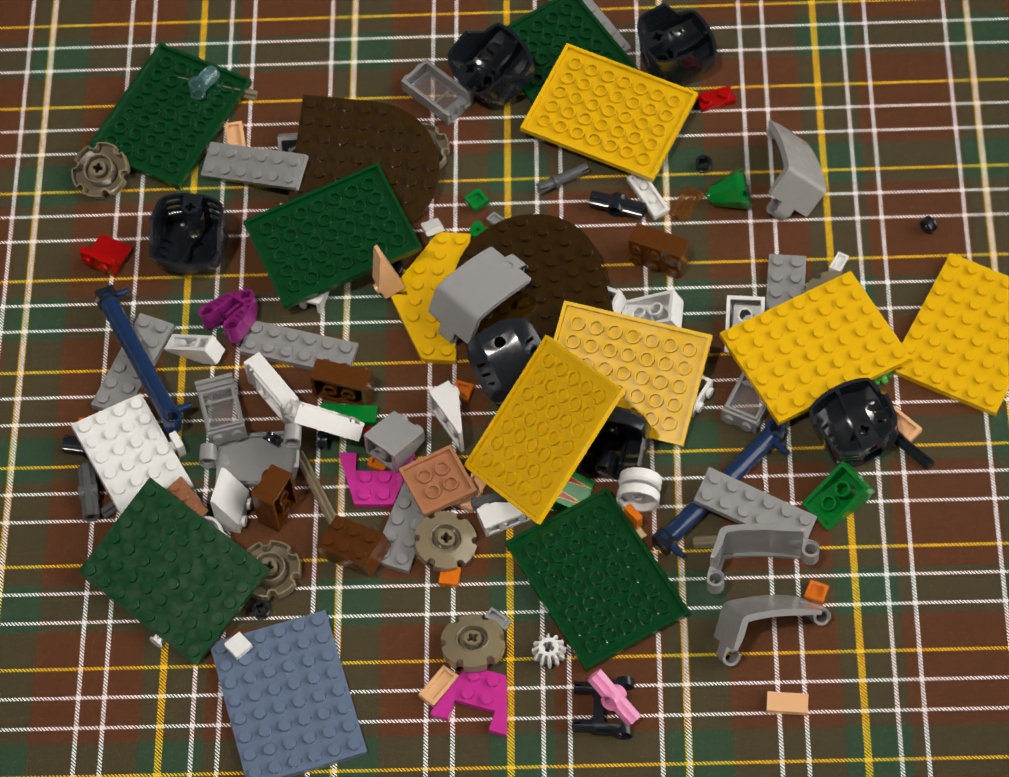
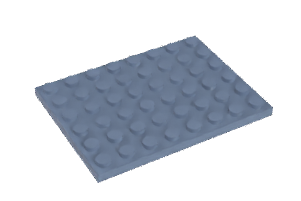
[211,610,368,777]

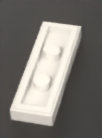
[627,174,670,220]

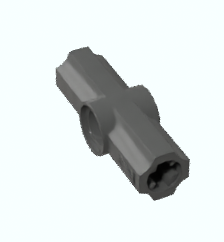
[78,463,100,522]

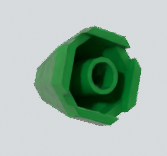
[706,168,751,209]

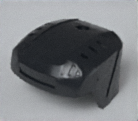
[637,3,717,84]
[448,23,535,108]
[149,193,229,274]
[467,318,543,404]
[809,378,898,467]
[576,406,651,480]

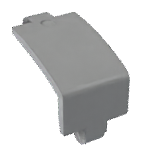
[767,120,826,220]
[428,247,531,344]
[199,422,302,487]
[706,523,820,594]
[714,595,831,666]

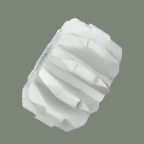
[532,633,566,668]

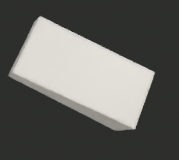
[829,252,849,272]

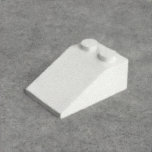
[622,289,684,328]
[724,295,765,353]
[429,380,465,452]
[210,468,253,534]

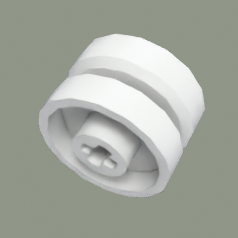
[616,467,662,512]

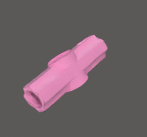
[587,669,641,726]

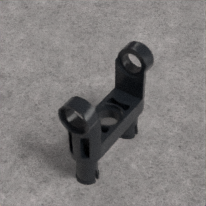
[572,676,634,740]

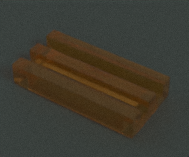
[669,186,704,223]

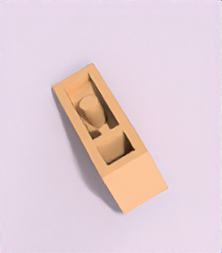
[372,245,405,299]

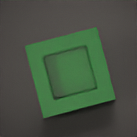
[464,188,490,213]

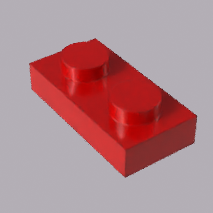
[696,86,736,113]

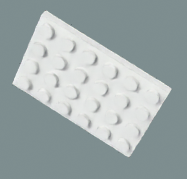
[71,393,193,515]

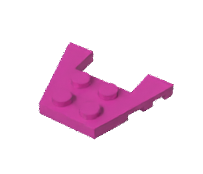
[339,453,415,508]
[430,670,507,738]

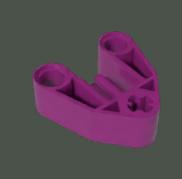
[198,289,258,343]

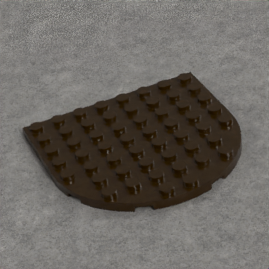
[288,94,440,226]
[456,214,614,365]

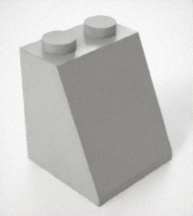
[364,411,425,473]

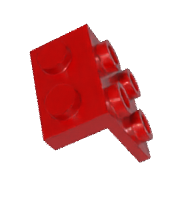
[79,234,132,276]

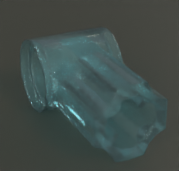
[188,65,220,100]

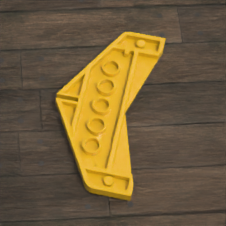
[390,232,471,365]

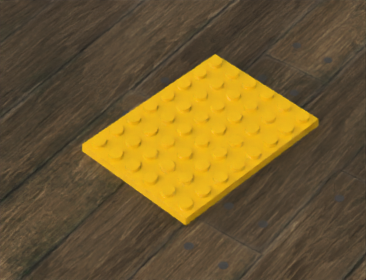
[520,43,698,182]
[890,253,1009,417]
[719,271,912,426]
[554,300,713,447]
[463,335,625,525]

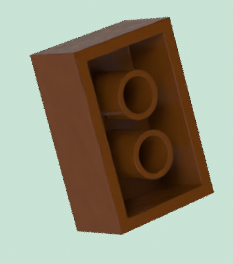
[628,223,689,278]
[309,358,375,405]
[251,464,298,532]
[316,515,391,577]

